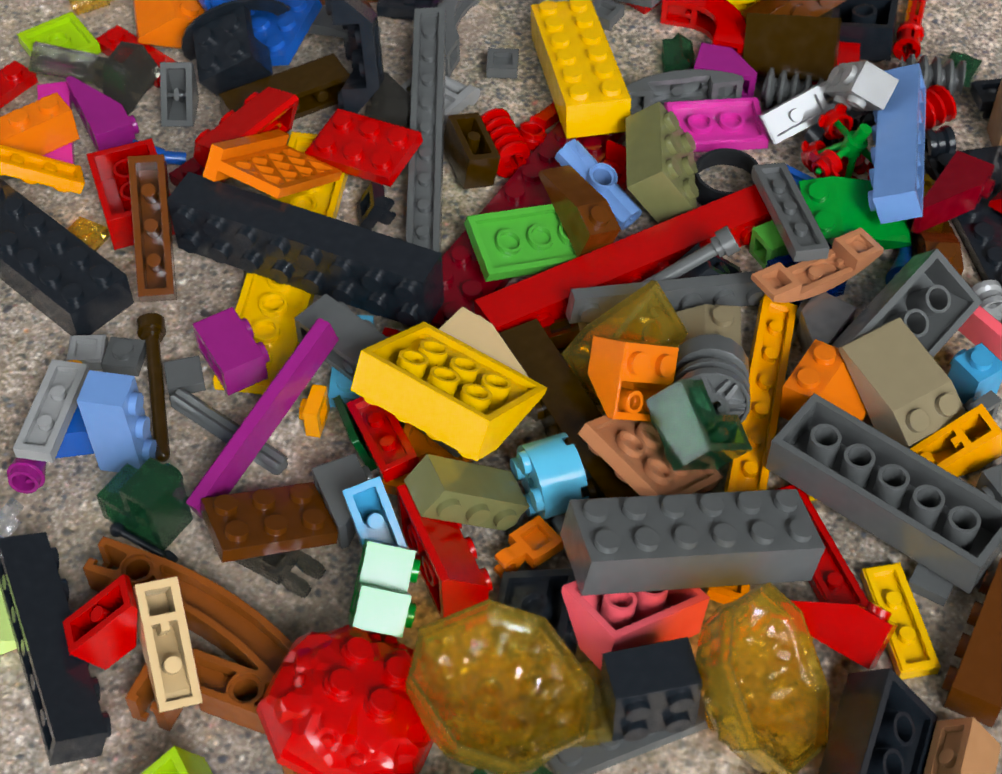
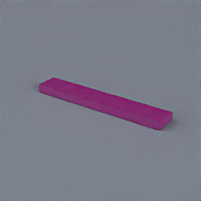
[186,318,339,519]

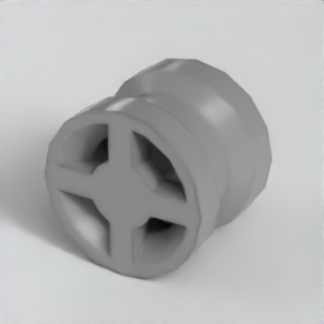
[971,279,1002,321]

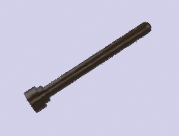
[136,313,170,462]

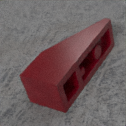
[911,150,996,234]

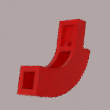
[660,0,746,58]

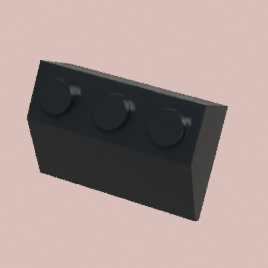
[818,668,938,774]

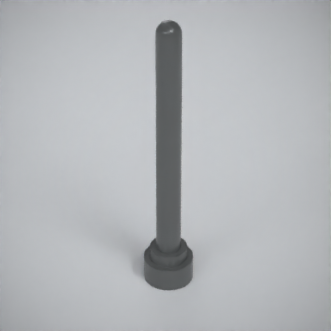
[586,225,741,326]

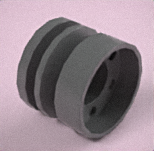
[671,334,750,435]

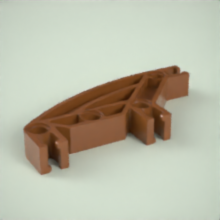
[83,536,299,774]

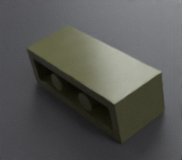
[404,454,530,531]

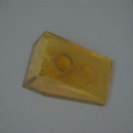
[562,280,688,406]

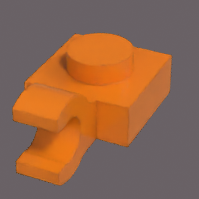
[494,515,564,578]

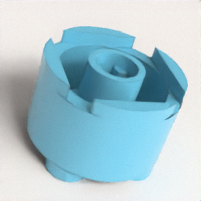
[510,432,589,520]

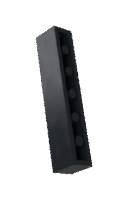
[0,532,111,766]

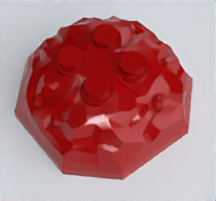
[256,624,445,774]

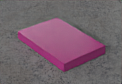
[664,97,769,153]

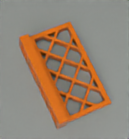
[203,129,342,199]

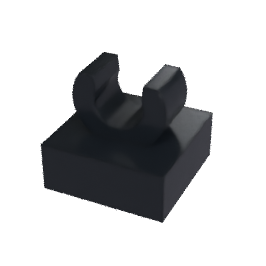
[970,78,1002,119]
[357,182,396,230]

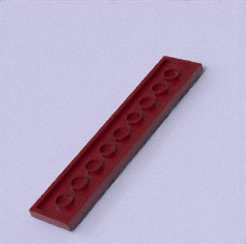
[430,121,626,329]

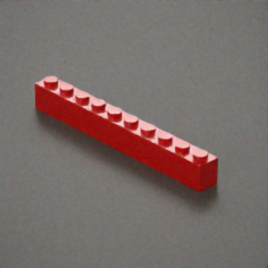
[474,184,772,333]

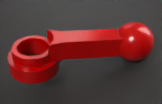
[518,101,560,151]

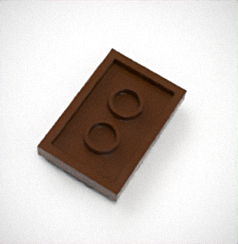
[200,482,338,563]

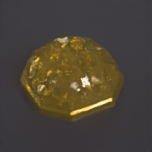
[696,582,830,774]
[406,599,595,774]

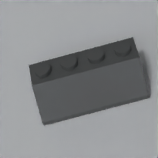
[831,248,983,357]

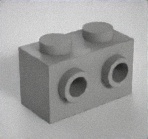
[825,60,899,111]

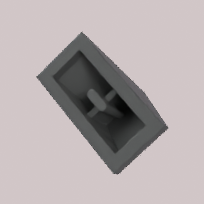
[160,62,199,127]

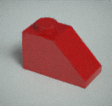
[63,574,138,670]

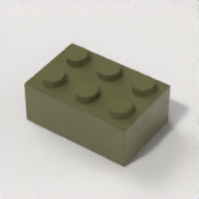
[625,101,699,224]

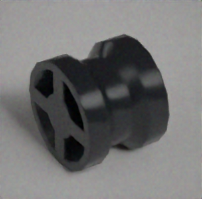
[925,125,956,158]

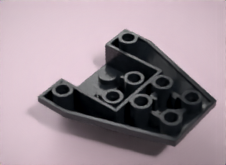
[325,0,385,113]

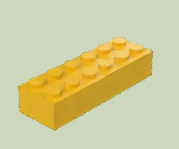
[531,0,631,139]

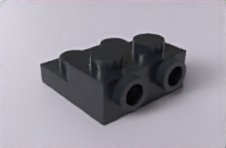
[487,568,578,657]

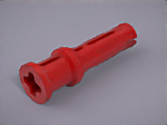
[893,0,927,61]

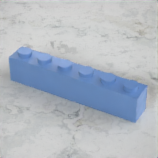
[868,63,926,224]

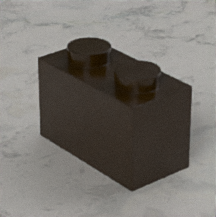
[444,112,501,189]

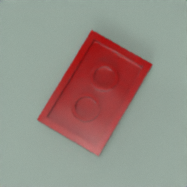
[304,108,423,187]

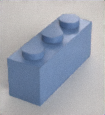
[76,370,157,476]

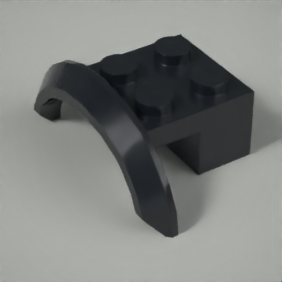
[181,0,290,97]

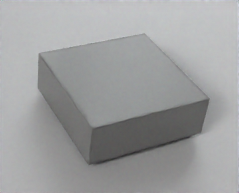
[66,334,109,370]

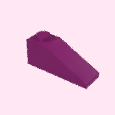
[66,76,140,151]

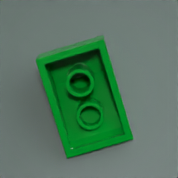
[798,176,912,250]

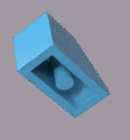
[342,476,407,549]

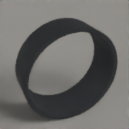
[695,148,759,206]

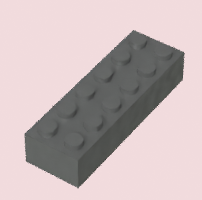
[766,393,1002,594]
[560,489,825,596]

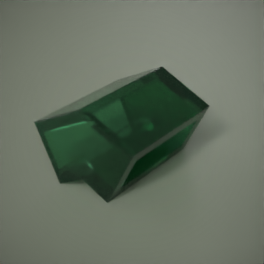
[661,33,695,73]

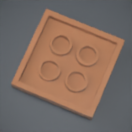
[578,415,724,496]

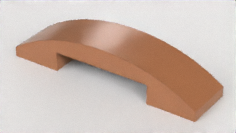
[751,228,884,303]

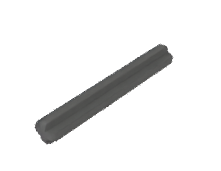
[169,388,288,475]

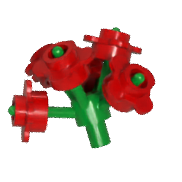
[801,103,874,180]

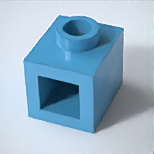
[948,343,1002,404]

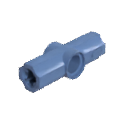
[555,139,643,231]

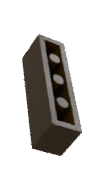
[218,53,350,120]

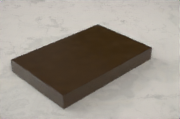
[743,13,842,82]

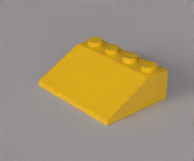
[351,322,547,461]

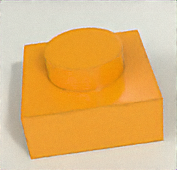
[299,384,330,438]

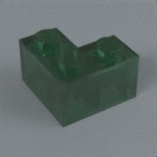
[645,379,752,471]
[96,457,193,551]

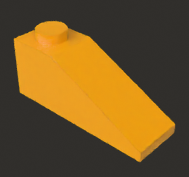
[910,403,1002,477]

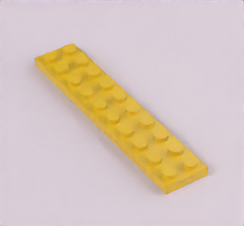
[213,132,348,395]

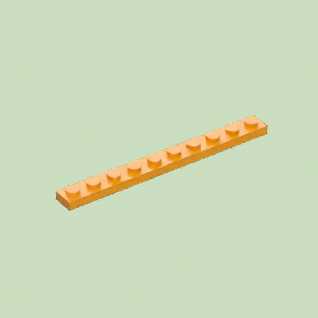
[705,294,798,610]

